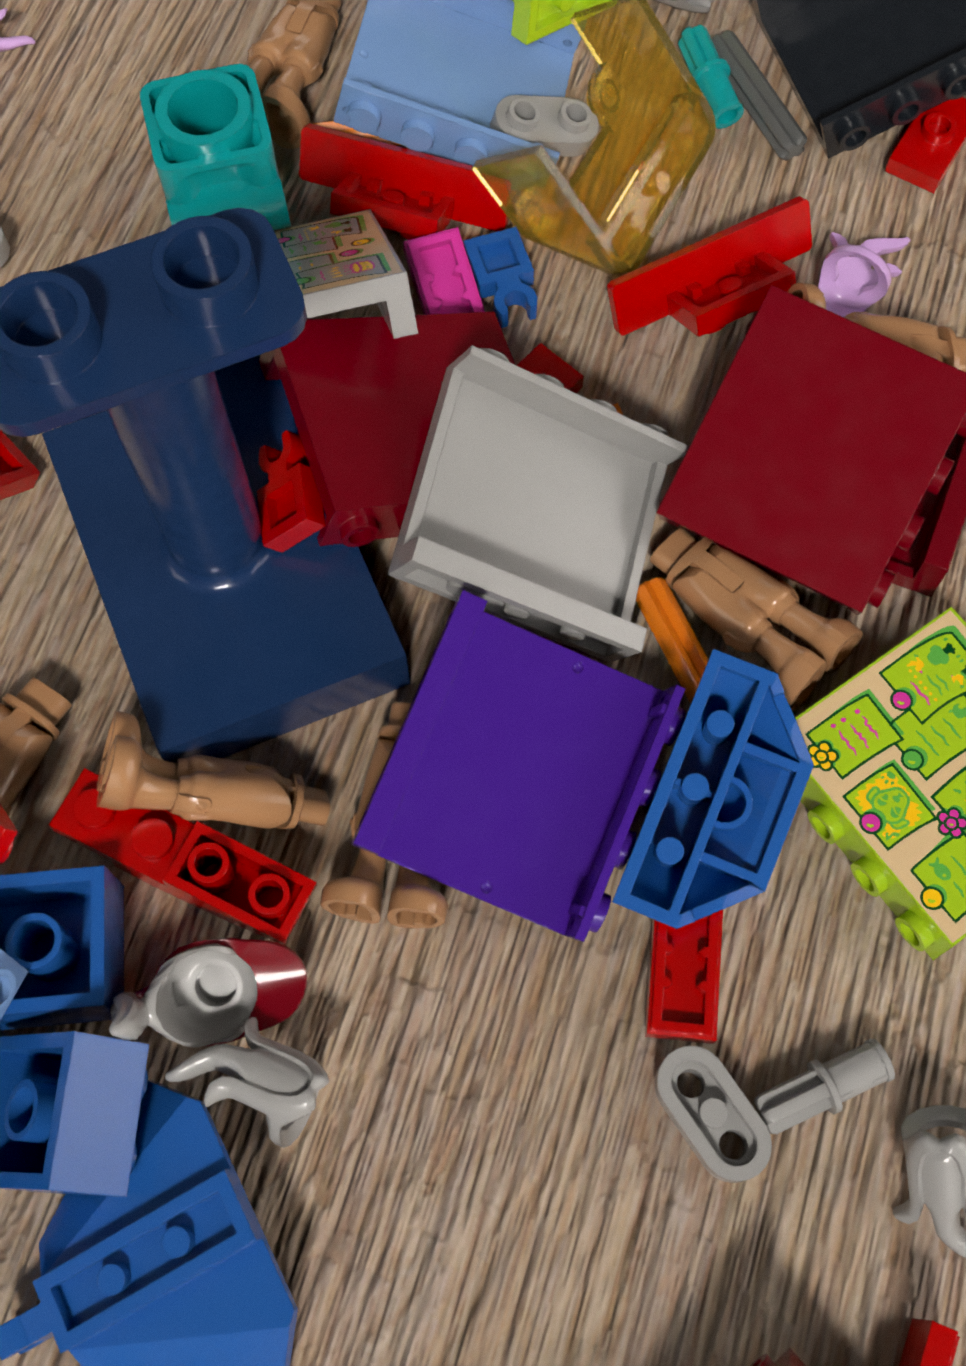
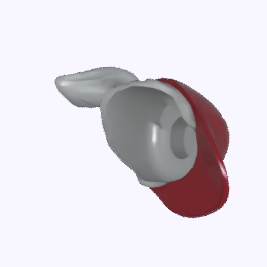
[109,938,307,1048]

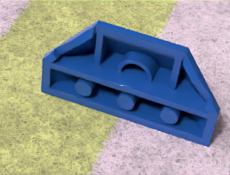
[612,649,814,929]

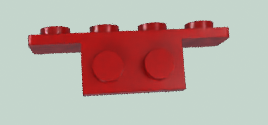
[299,123,514,240]
[607,196,812,337]

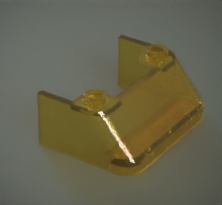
[471,0,716,274]

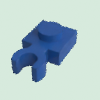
[463,227,537,328]

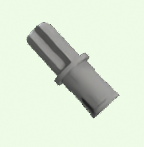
[754,1038,895,1134]

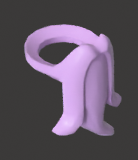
[818,232,910,317]

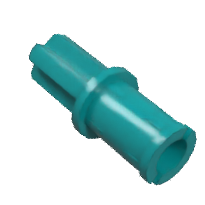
[678,24,744,129]

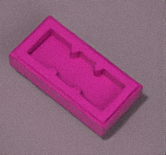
[403,227,485,315]

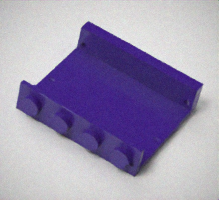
[351,590,686,942]

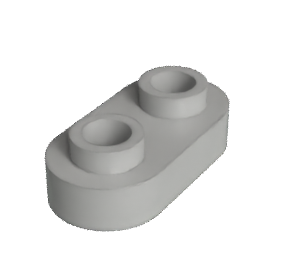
[490,95,599,157]
[654,1046,772,1183]

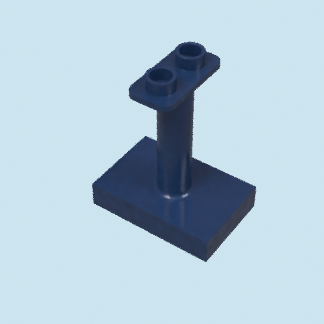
[0,208,410,763]

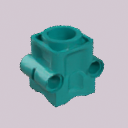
[140,64,291,231]

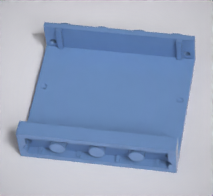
[333,0,590,193]

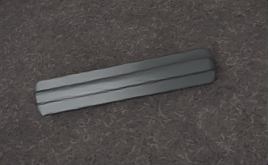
[712,30,807,161]

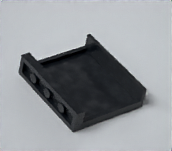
[752,0,966,159]

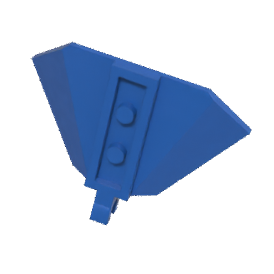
[0,1079,298,1366]

